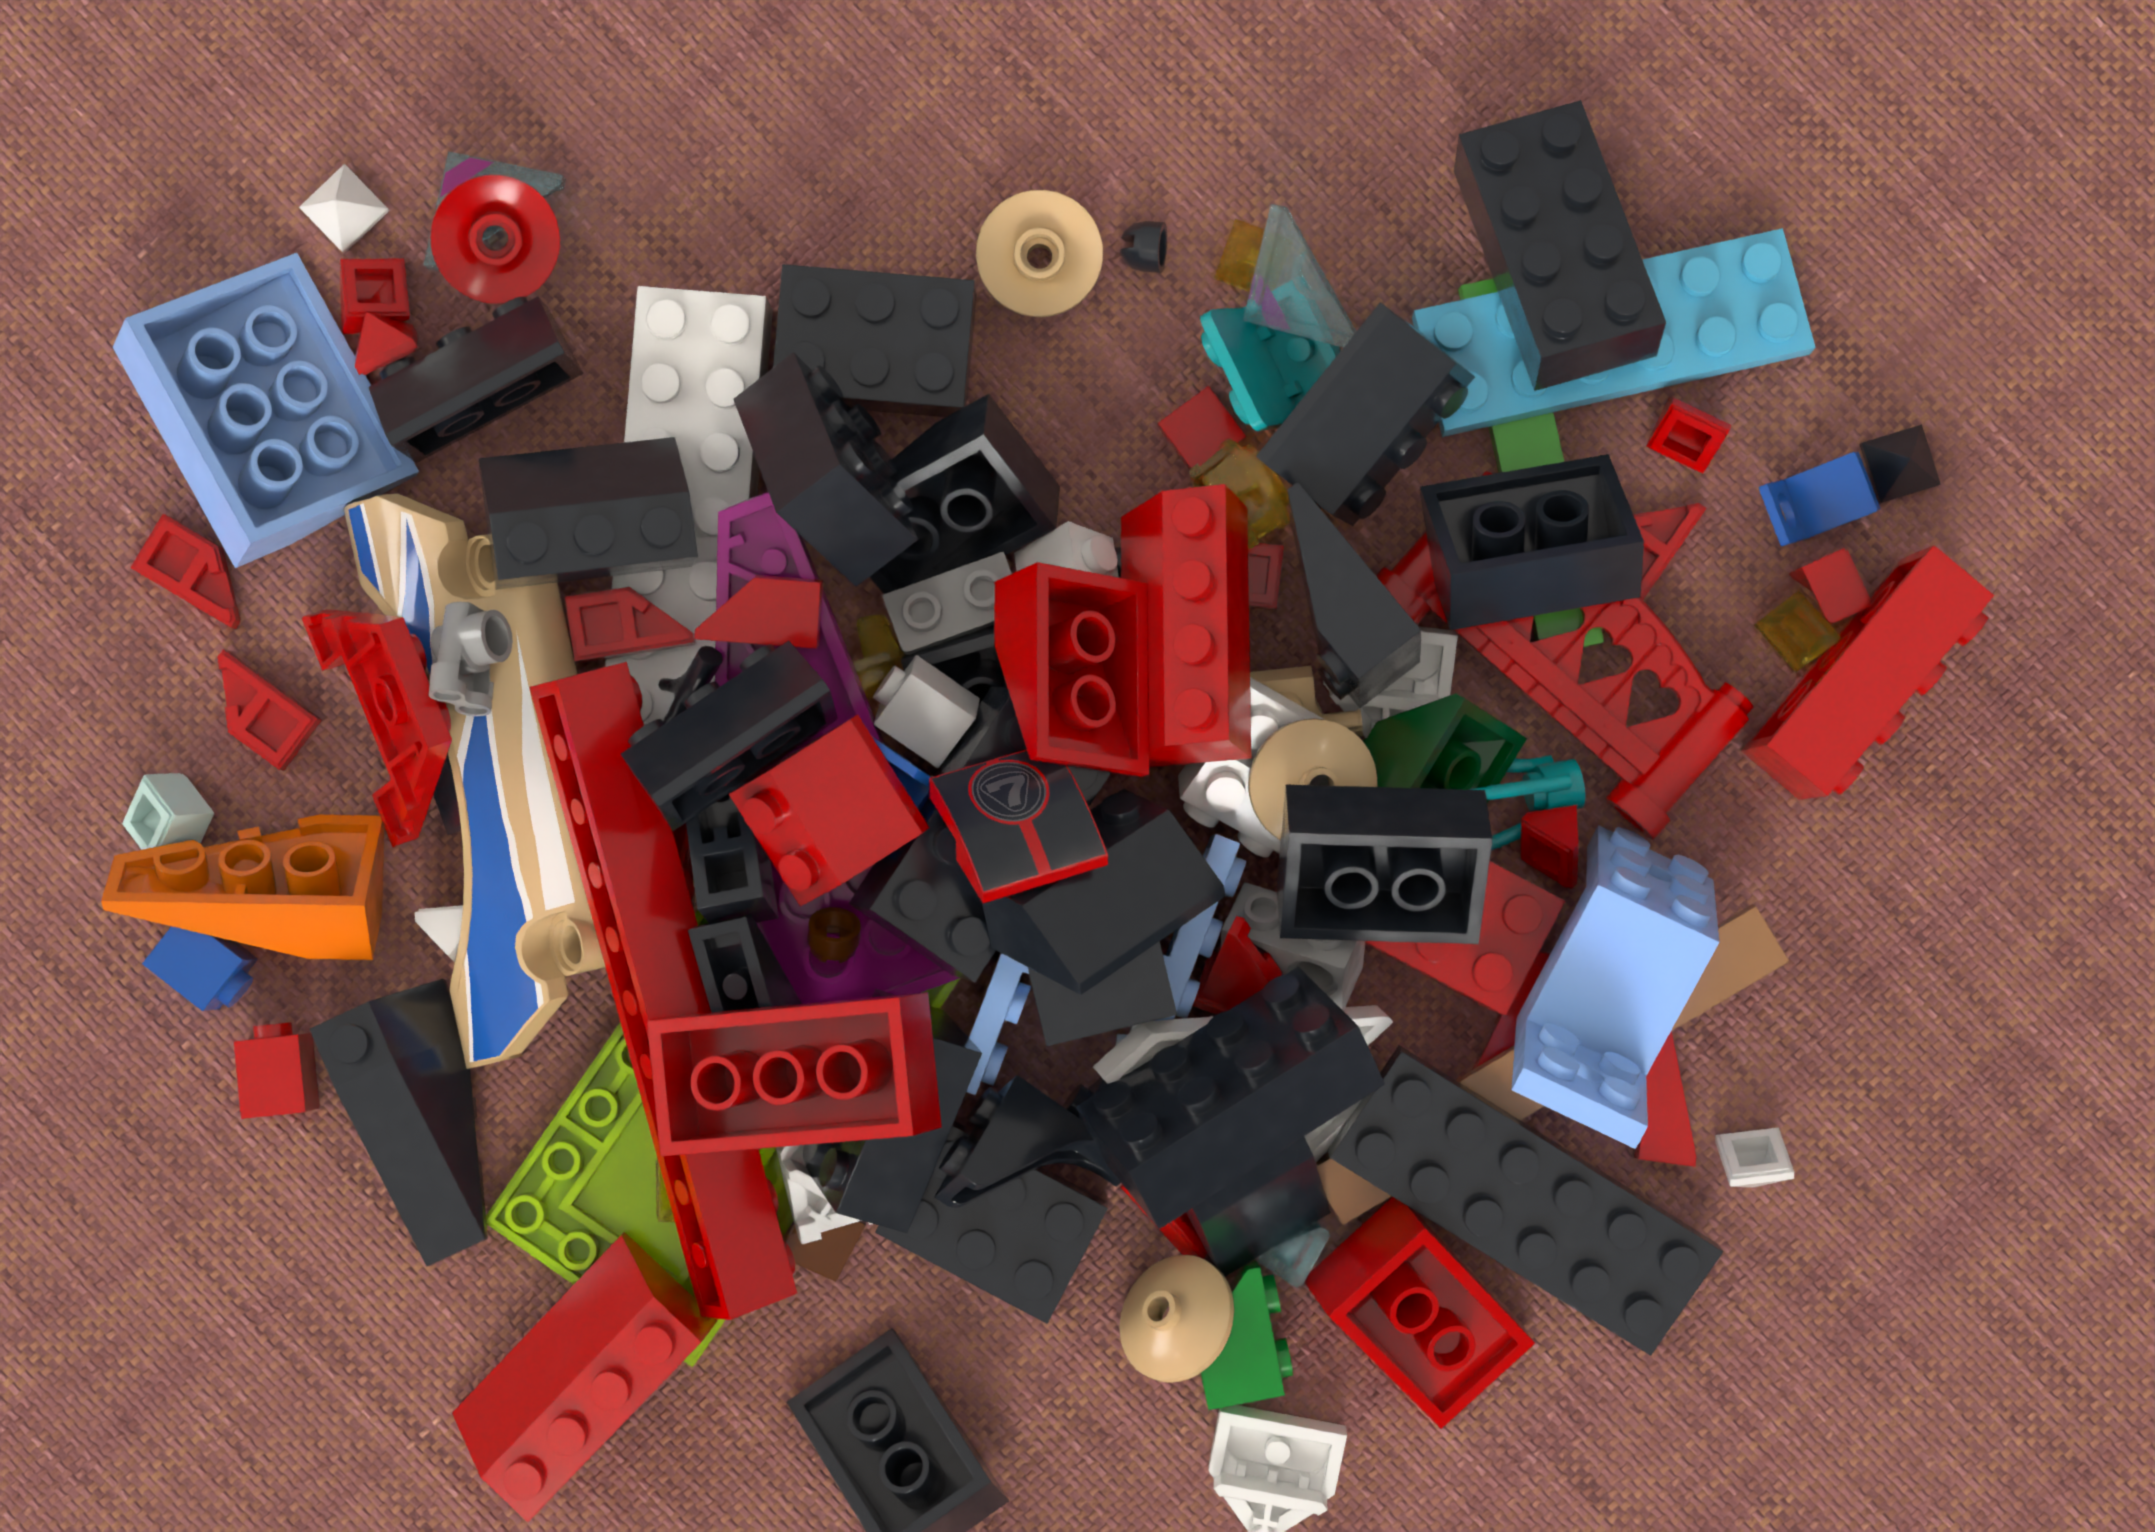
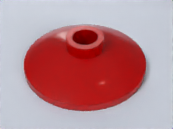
[430,174,560,304]

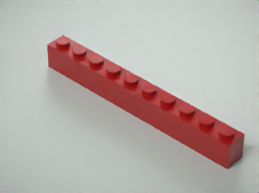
[529,662,798,1320]

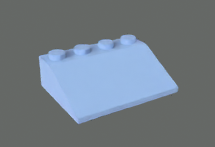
[113,253,419,568]

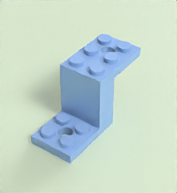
[1511,825,1720,1149]
[966,834,1246,1095]

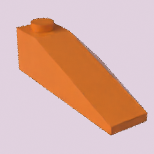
[101,814,385,960]

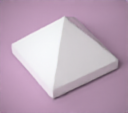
[299,164,390,254]
[1715,1127,1794,1188]

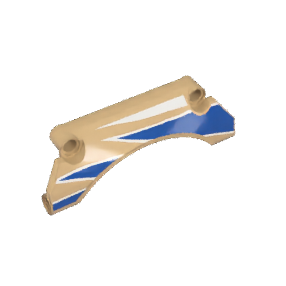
[344,494,605,1069]

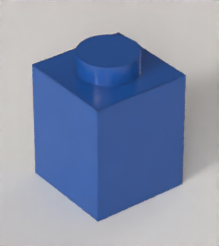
[142,926,258,1011]

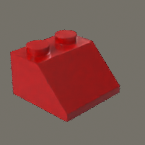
[729,714,930,907]

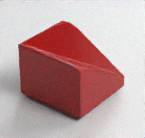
[1789,548,1872,624]

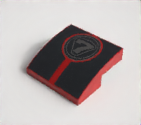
[929,749,1108,903]

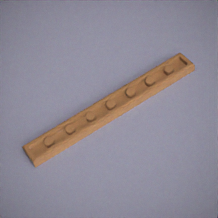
[1316,904,1790,1225]

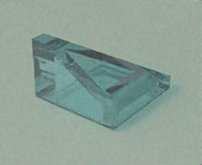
[1258,1221,1330,1288]

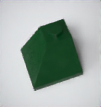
[1363,693,1527,803]

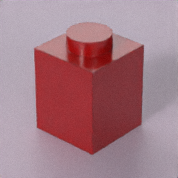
[234,1022,320,1119]

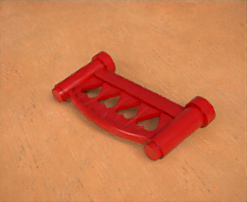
[1376,471,1754,840]

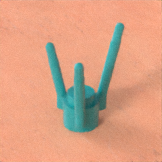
[1470,755,1586,851]

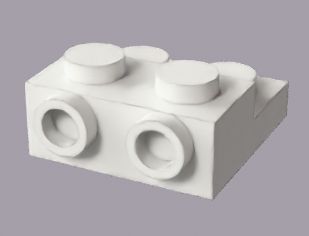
[1178,677,1329,857]

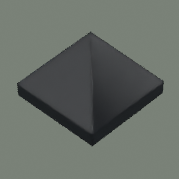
[1859,424,1941,504]

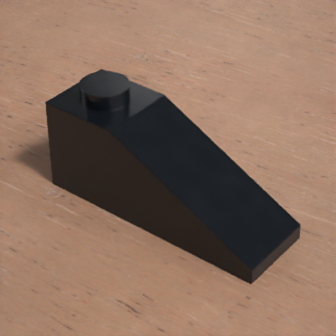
[686,777,779,923]
[688,914,802,1012]

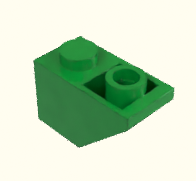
[1201,1260,1293,1410]

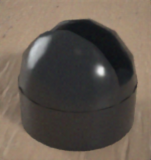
[1120,221,1167,273]

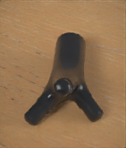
[658,646,723,724]

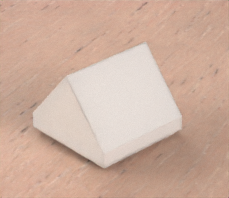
[415,905,463,962]

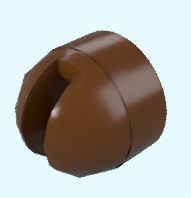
[807,907,861,964]

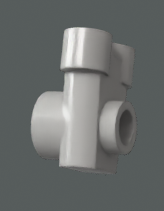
[428,602,513,716]

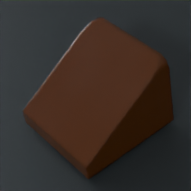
[785,1221,866,1282]

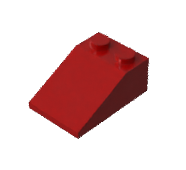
[994,562,1149,777]
[1302,1197,1535,1429]

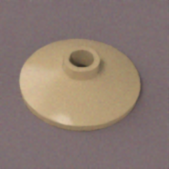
[976,190,1103,317]
[1248,718,1377,841]
[1120,1255,1234,1383]

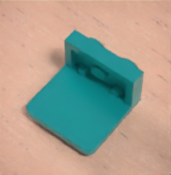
[1200,277,1341,432]

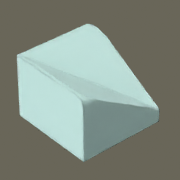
[122,773,214,850]

